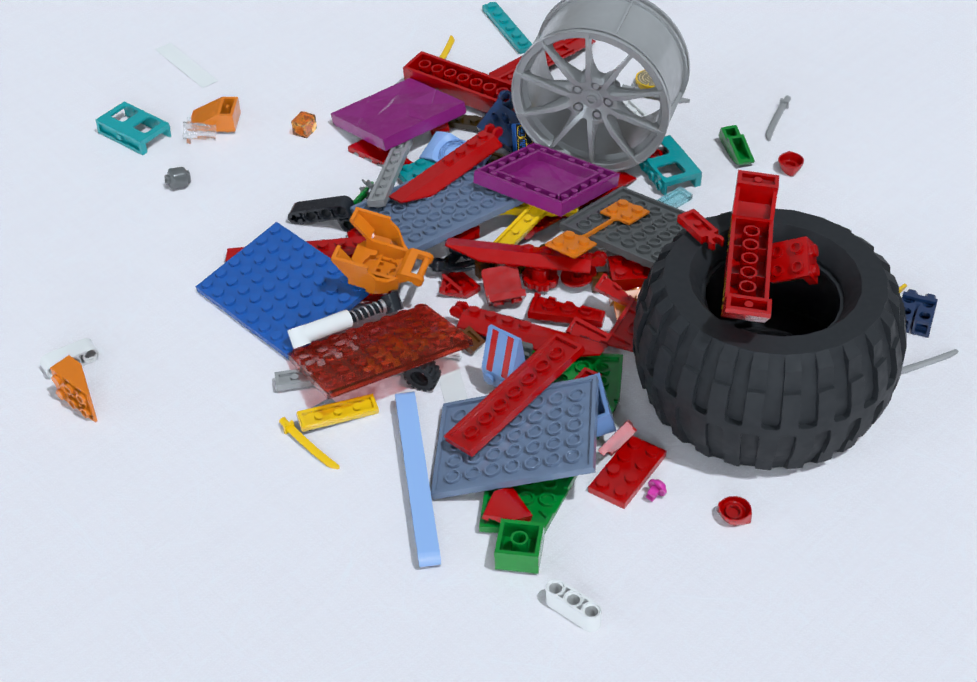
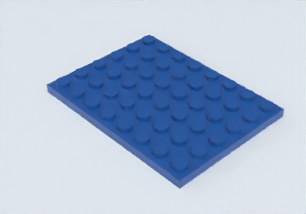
[195,222,370,361]

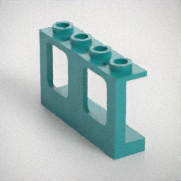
[95,101,171,155]
[638,135,702,196]

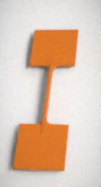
[545,199,650,259]

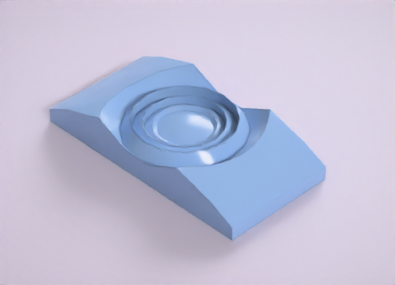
[419,131,492,167]

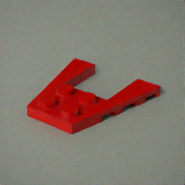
[566,273,637,352]

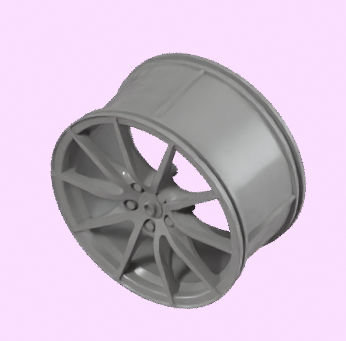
[511,0,690,172]

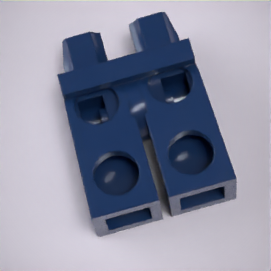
[902,289,938,338]

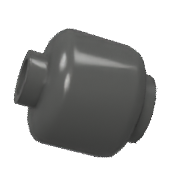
[164,167,191,190]

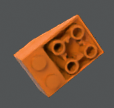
[187,97,241,132]
[50,355,98,422]

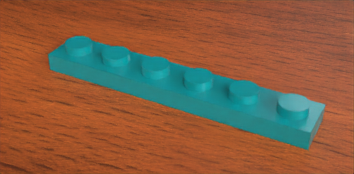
[482,2,532,54]

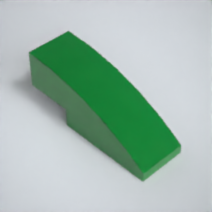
[718,125,755,166]

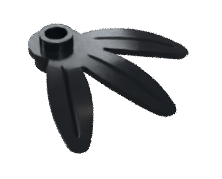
[429,253,476,272]

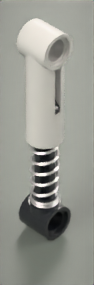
[287,291,404,349]

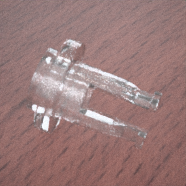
[182,117,216,144]

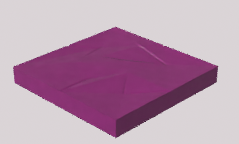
[331,78,466,151]
[473,143,619,217]

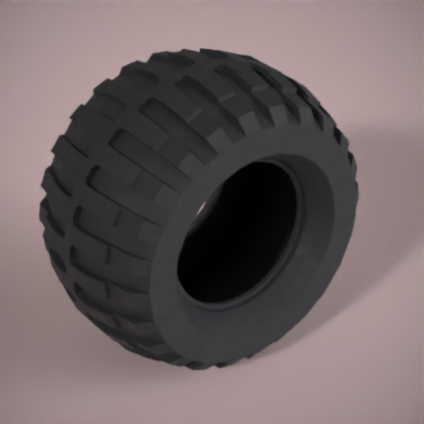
[633,208,907,470]

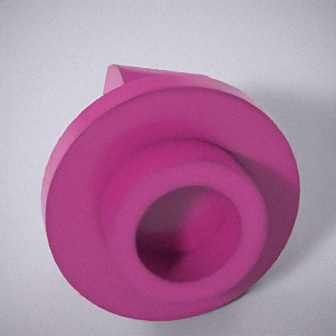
[646,479,667,502]

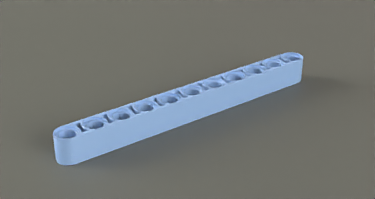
[395,391,441,568]

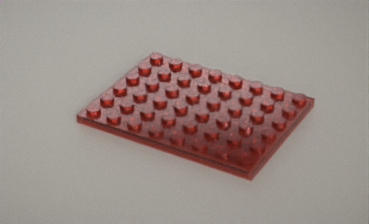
[287,304,473,400]

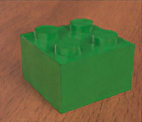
[494,518,544,574]

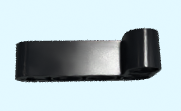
[288,195,355,232]

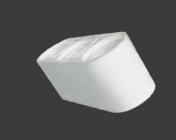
[40,338,99,378]
[545,579,602,632]

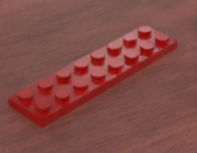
[444,333,586,457]

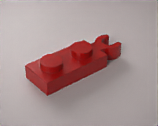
[677,209,724,250]

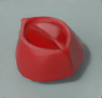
[778,151,804,177]
[717,496,752,526]

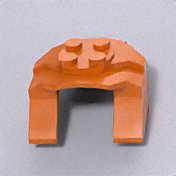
[331,207,434,294]

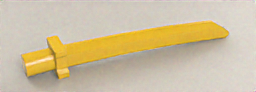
[439,35,455,59]
[279,417,340,469]

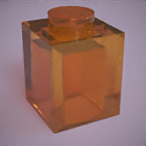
[291,111,317,139]

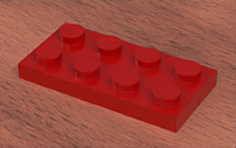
[588,435,667,509]

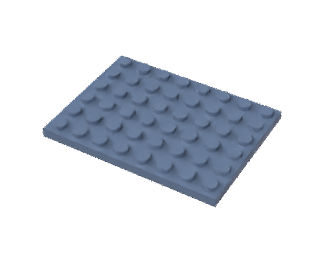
[350,165,524,251]
[431,375,599,500]

